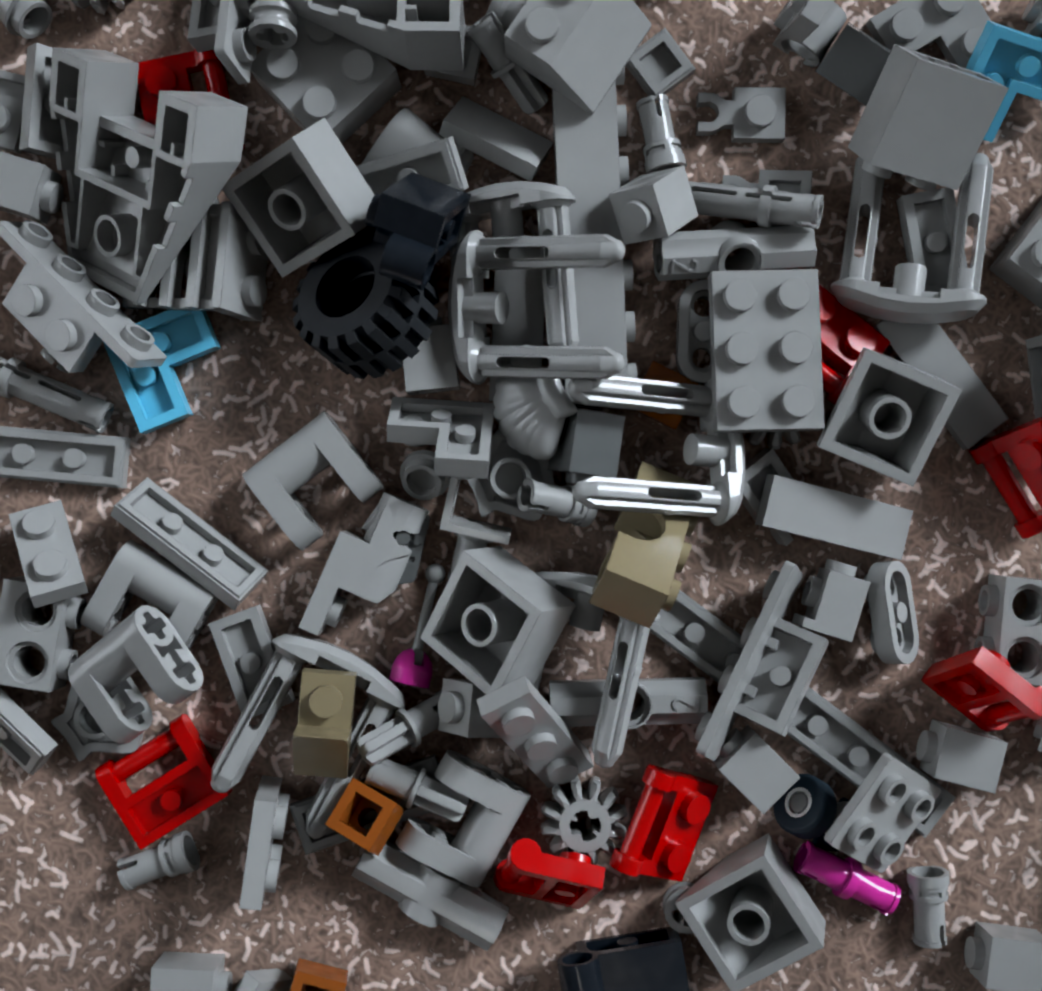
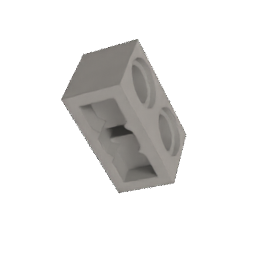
[974,574,1042,686]
[0,576,87,693]

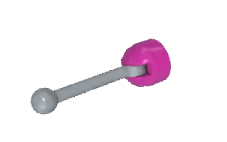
[389,563,446,689]

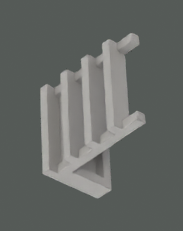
[122,201,268,321]

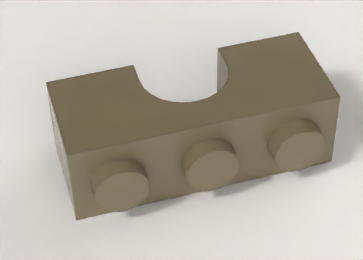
[589,461,699,628]

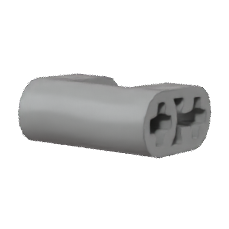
[242,411,384,551]
[80,540,219,656]
[68,605,204,744]
[395,750,531,887]

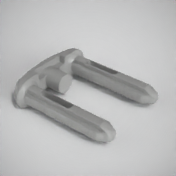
[830,153,994,324]
[450,181,579,346]
[448,230,625,385]
[567,376,745,526]
[533,571,661,768]
[210,633,405,839]

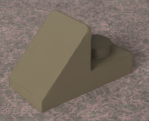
[293,668,357,779]

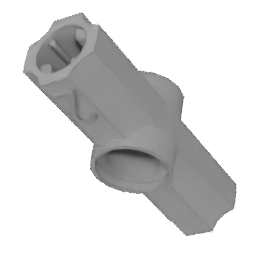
[652,220,817,281]
[549,677,708,730]
[351,840,509,951]

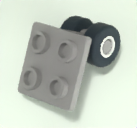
[773,752,941,873]

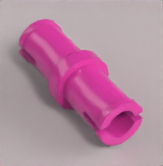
[793,841,901,916]

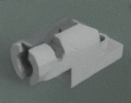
[298,492,431,636]

